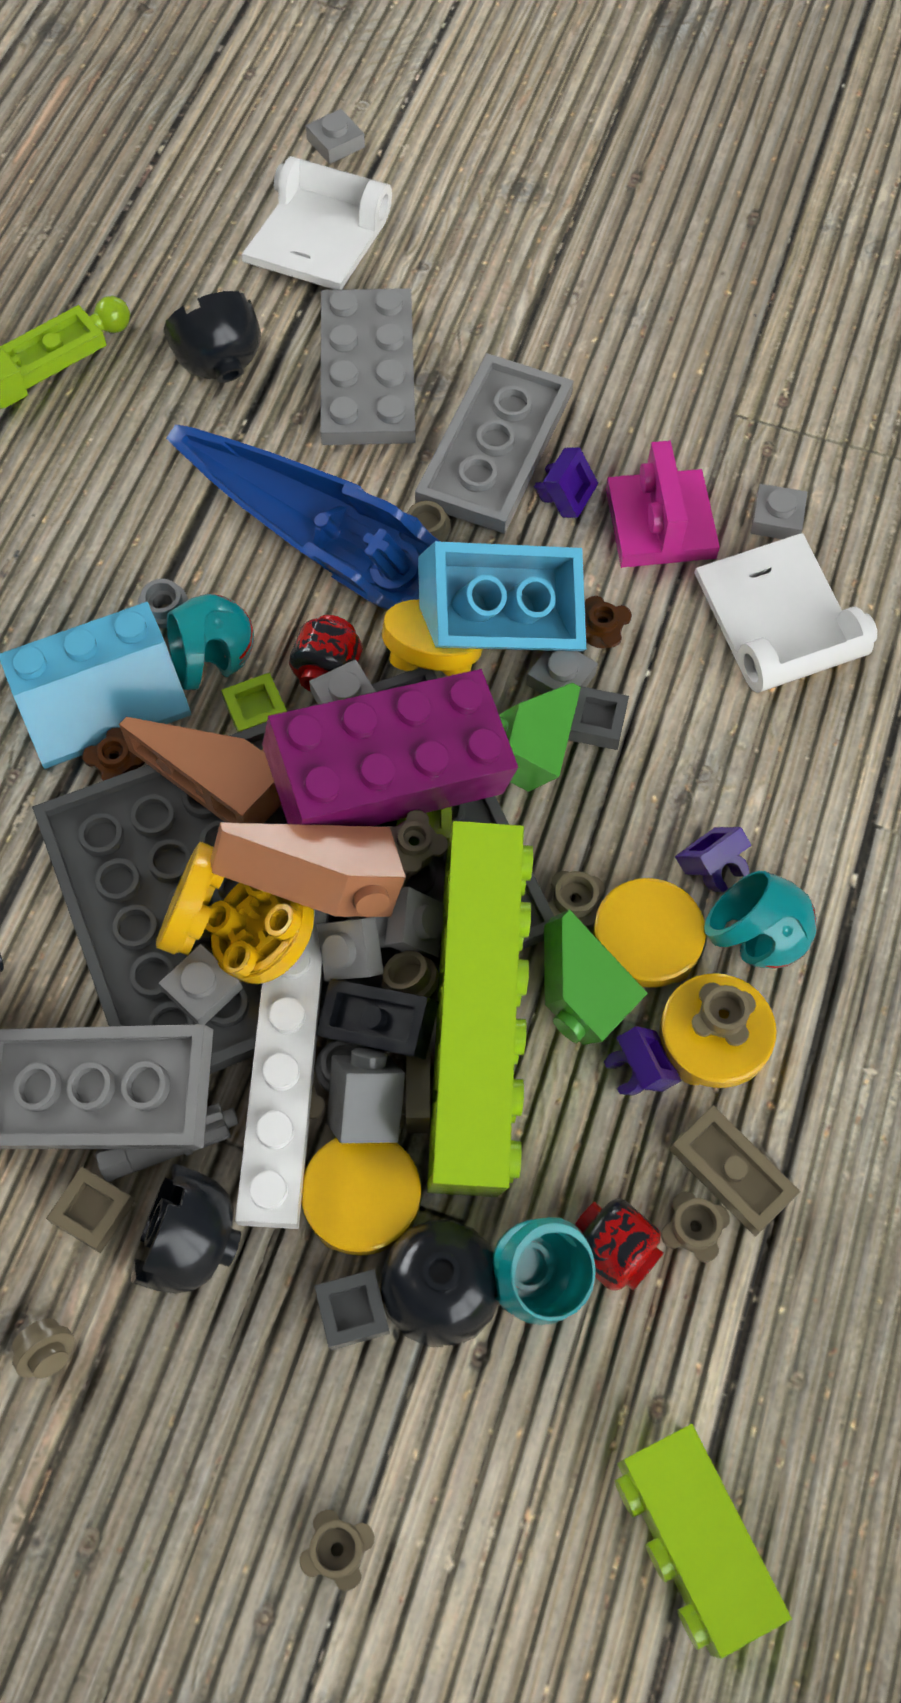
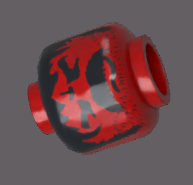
[289,615,363,692]
[574,1198,664,1291]

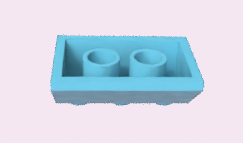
[418,541,586,651]
[0,601,192,769]

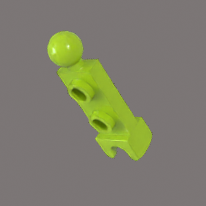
[0,296,130,409]

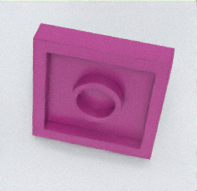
[606,441,720,568]

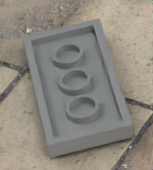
[321,288,416,445]
[415,353,574,534]
[0,1024,214,1149]

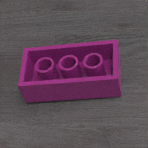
[262,669,519,826]

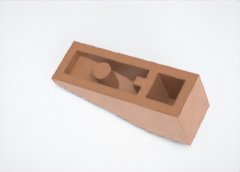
[119,717,281,824]
[210,822,406,917]

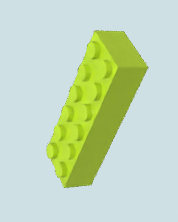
[427,821,533,1197]

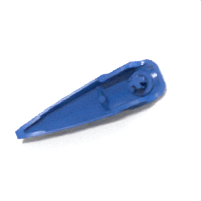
[166,424,439,611]

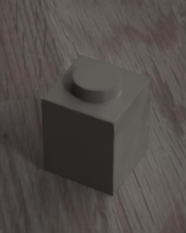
[326,1048,405,1143]

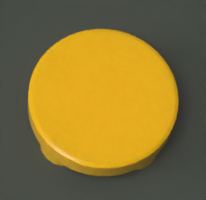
[382,599,483,676]
[156,842,224,956]
[593,878,706,988]
[205,883,314,984]
[659,973,776,1088]
[301,1138,421,1256]

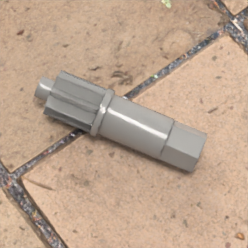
[95,1102,239,1182]

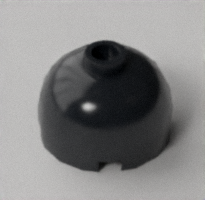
[163,291,261,383]
[131,1163,241,1294]
[381,1220,498,1347]

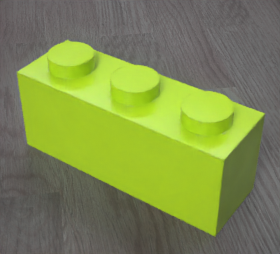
[615,1424,792,1659]

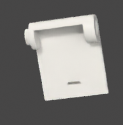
[242,156,392,290]
[694,533,877,693]

